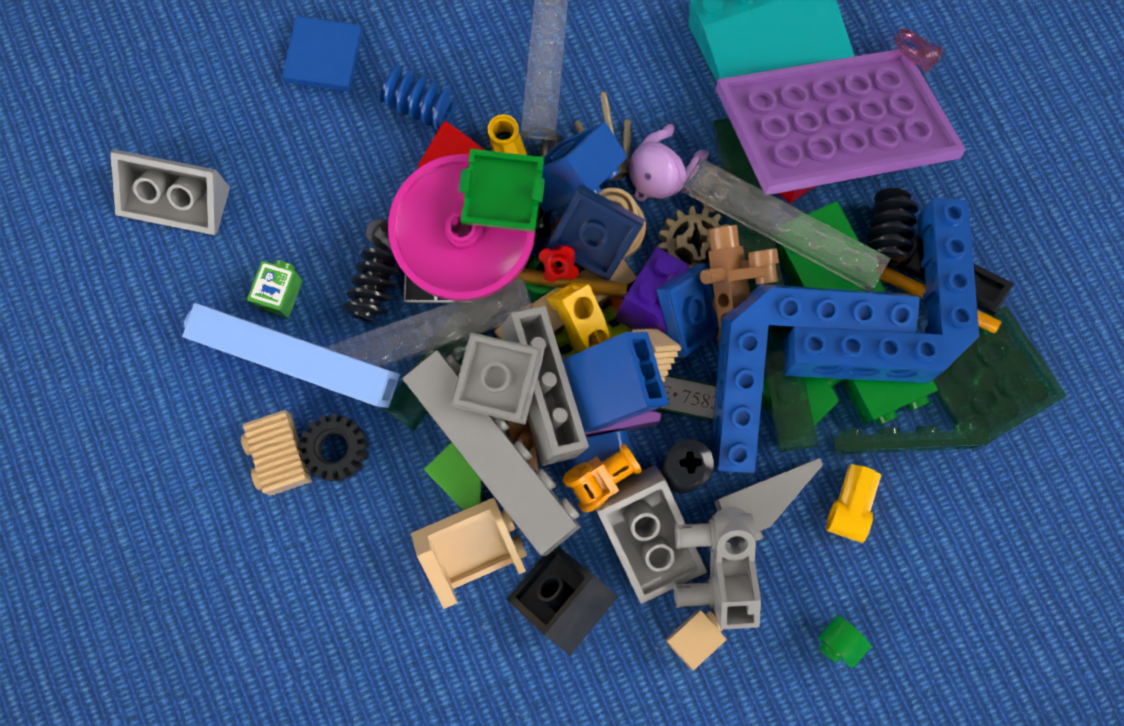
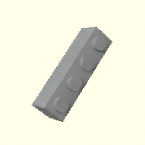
[501,306,589,466]

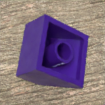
[614,247,690,336]

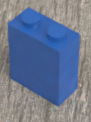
[562,332,669,432]

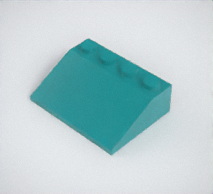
[689,0,854,82]

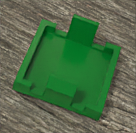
[458,149,545,232]

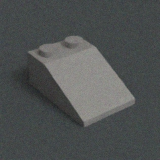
[596,465,707,604]

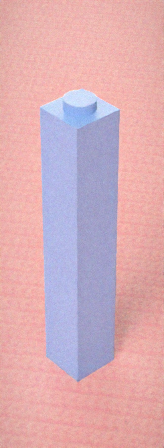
[182,303,400,408]

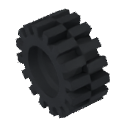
[299,414,369,482]

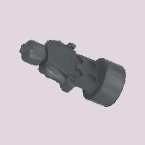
[366,218,391,249]

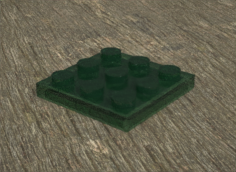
[933,305,1067,451]

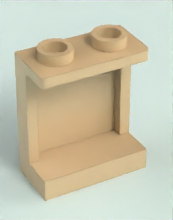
[411,498,527,609]

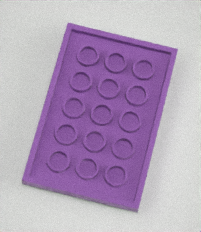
[716,48,966,196]

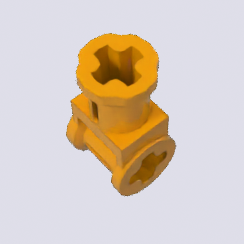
[563,443,642,512]

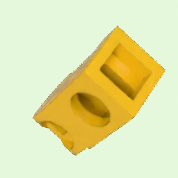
[547,282,611,353]

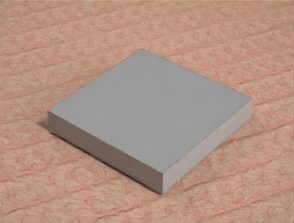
[451,332,545,425]

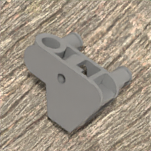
[674,506,761,629]

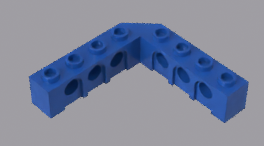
[783,198,979,383]
[710,284,920,473]

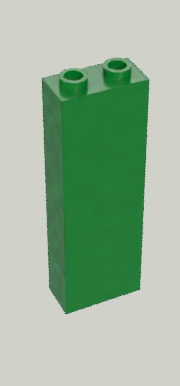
[768,201,938,427]

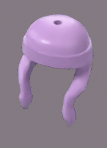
[629,124,709,201]

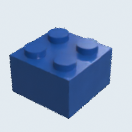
[539,121,628,213]

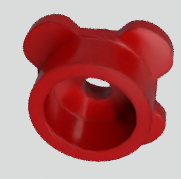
[539,245,579,282]

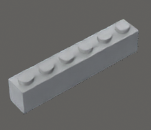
[402,350,581,556]

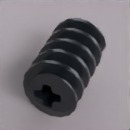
[866,188,919,267]
[342,248,402,326]
[661,439,714,494]

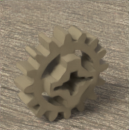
[658,206,730,268]

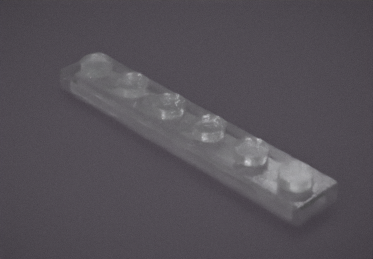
[521,0,569,140]
[682,158,891,291]
[325,278,533,367]

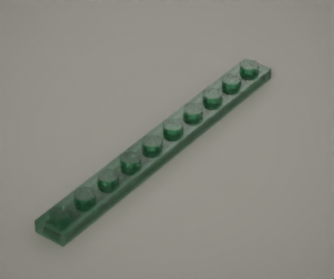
[713,118,818,453]

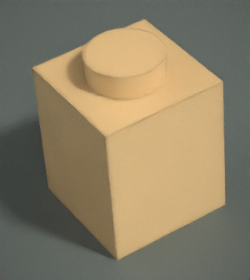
[665,610,727,671]

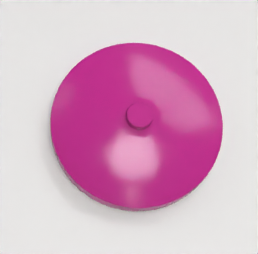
[388,154,535,301]

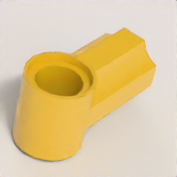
[488,114,527,155]
[826,464,881,543]

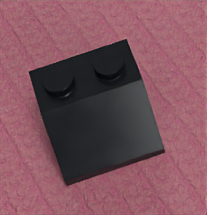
[507,546,618,655]

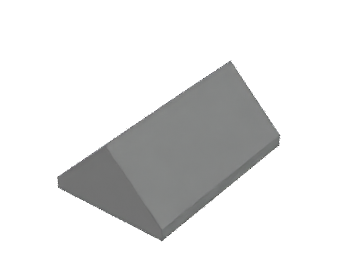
[110,149,230,235]

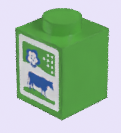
[247,260,303,319]

